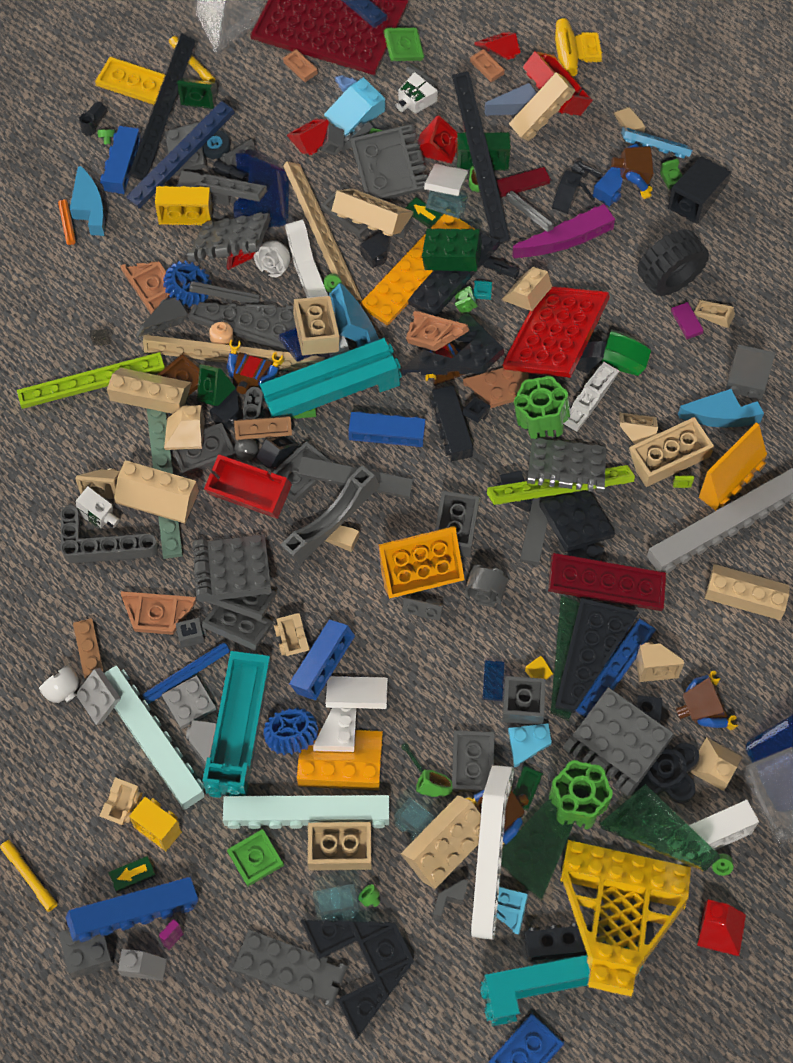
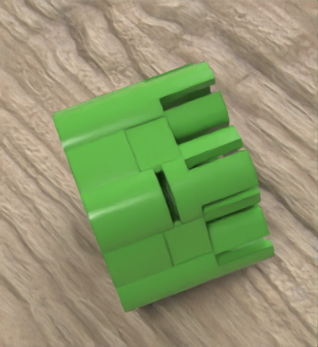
[514,376,570,439]
[549,760,613,829]

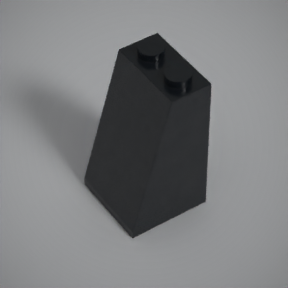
[667,156,731,225]

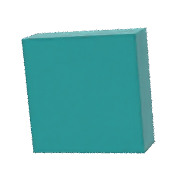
[474,280,492,300]

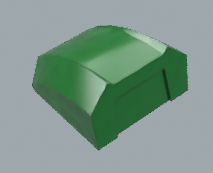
[602,329,651,376]

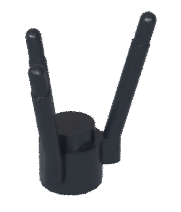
[571,161,603,201]

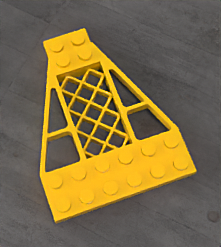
[560,840,691,997]

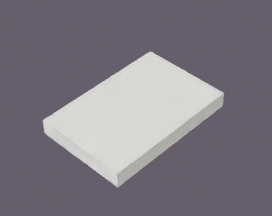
[424,164,469,196]
[326,676,387,709]

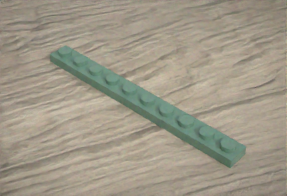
[147,408,183,559]

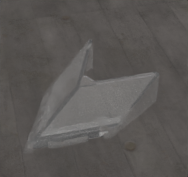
[195,0,266,56]

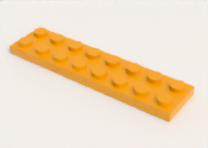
[360,211,475,326]

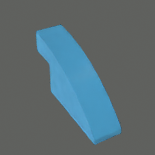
[70,166,105,236]
[329,283,379,347]
[678,389,764,428]

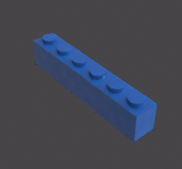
[66,877,198,942]

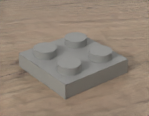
[76,668,121,725]
[162,675,216,729]

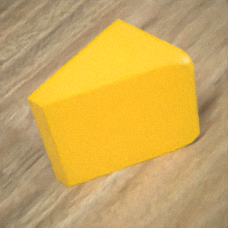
[525,656,553,680]

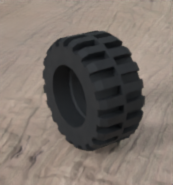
[638,229,709,296]

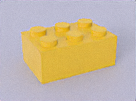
[155,186,213,225]

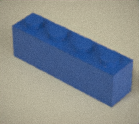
[100,126,141,194]
[348,411,425,447]
[289,620,355,700]

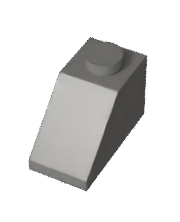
[186,720,216,765]
[118,949,167,981]

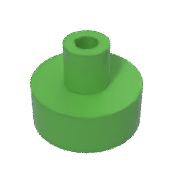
[98,130,115,144]
[324,274,342,292]
[712,853,733,876]
[358,884,380,907]

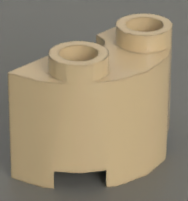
[274,613,309,656]
[100,777,142,825]

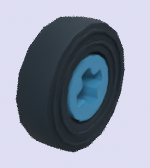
[203,130,230,159]

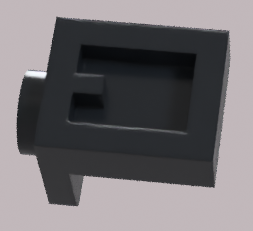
[462,397,491,423]

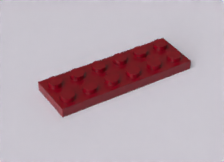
[548,553,666,611]

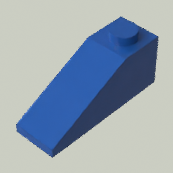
[593,167,623,207]

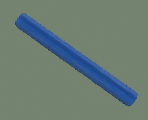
[142,643,229,704]

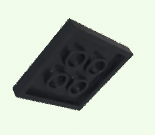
[539,490,616,552]

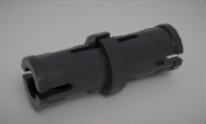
[212,160,248,182]
[483,258,520,279]

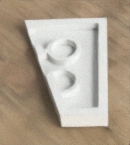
[313,708,356,752]

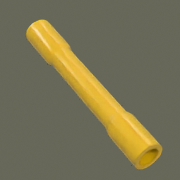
[169,36,216,82]
[0,840,58,912]

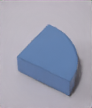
[335,75,357,92]

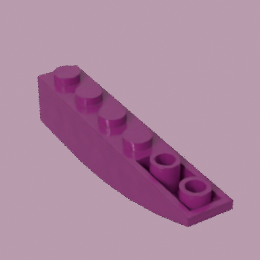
[512,204,615,258]

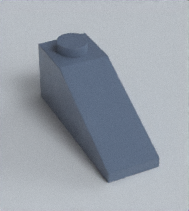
[485,83,537,116]

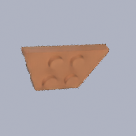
[120,262,172,314]
[406,311,469,351]
[463,368,529,408]
[121,591,196,635]

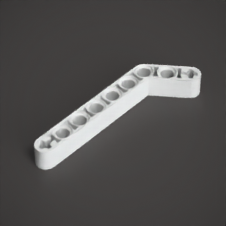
[285,220,349,357]
[471,765,514,940]

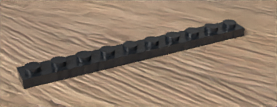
[128,33,196,181]
[452,71,510,244]

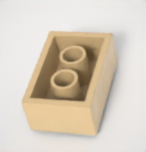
[293,296,339,356]
[308,822,371,870]

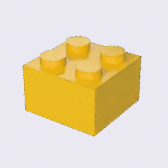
[129,797,182,852]

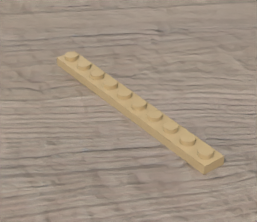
[283,161,362,303]
[143,335,325,371]

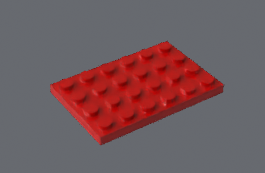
[502,287,610,378]

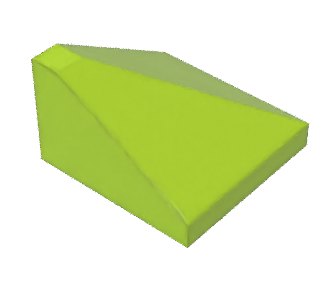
[672,475,694,488]

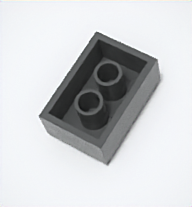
[435,491,480,558]

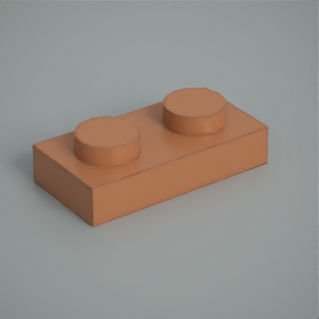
[470,49,505,82]
[283,50,318,82]

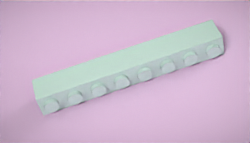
[104,666,205,810]
[223,795,389,829]

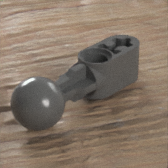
[234,387,263,461]

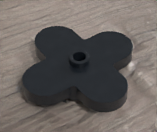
[635,743,699,803]

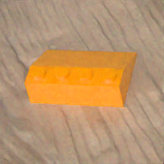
[699,423,767,511]
[379,526,465,599]
[297,728,383,790]

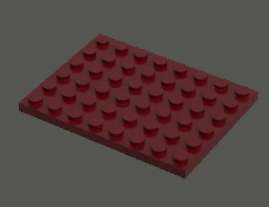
[250,0,409,75]

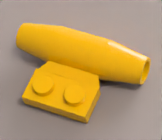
[555,18,602,77]

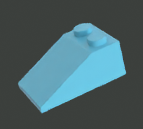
[324,77,385,136]

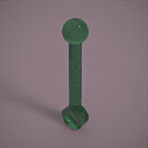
[401,743,424,774]

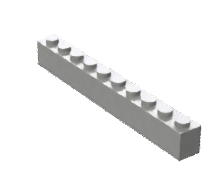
[647,468,793,573]

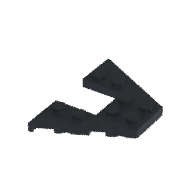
[401,313,505,376]
[300,919,414,1040]

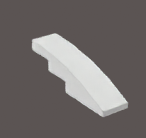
[563,362,619,432]

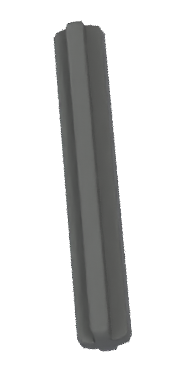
[506,191,554,232]
[189,281,260,304]

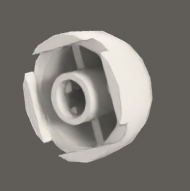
[254,240,290,277]
[39,664,79,703]

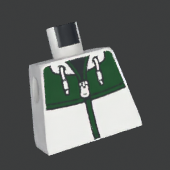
[396,72,438,113]
[76,486,120,528]

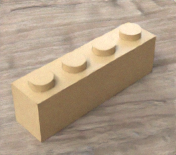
[509,72,576,141]

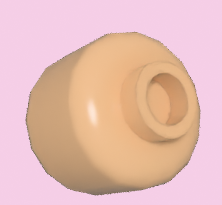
[210,322,233,345]

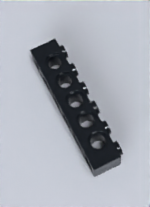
[524,917,655,962]

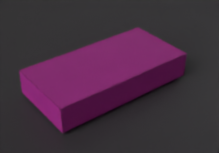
[671,302,704,339]
[159,920,183,950]

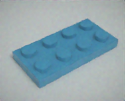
[621,127,692,158]

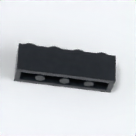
[429,385,473,462]

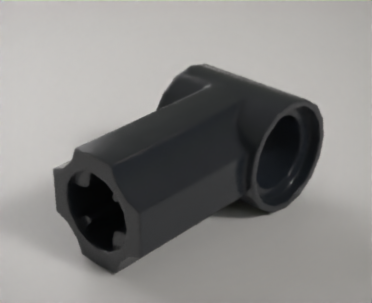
[79,101,108,136]

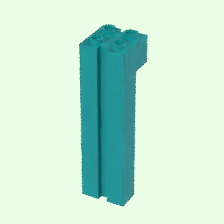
[260,338,402,417]
[203,651,271,798]
[480,946,643,1026]

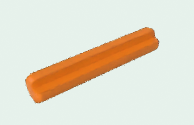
[58,199,76,245]

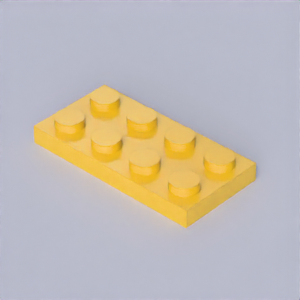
[95,57,164,105]

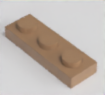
[234,416,292,440]
[73,618,104,678]

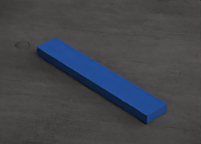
[576,619,656,718]

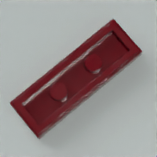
[496,167,551,197]

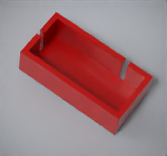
[523,51,593,116]
[204,454,292,519]

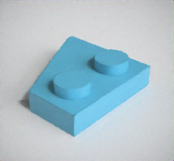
[508,723,552,767]
[497,886,529,935]

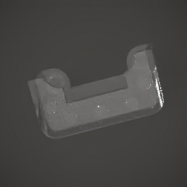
[744,747,793,848]

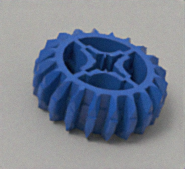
[163,260,212,307]
[263,707,318,756]

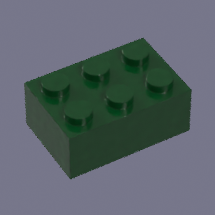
[456,132,511,171]
[422,229,482,271]

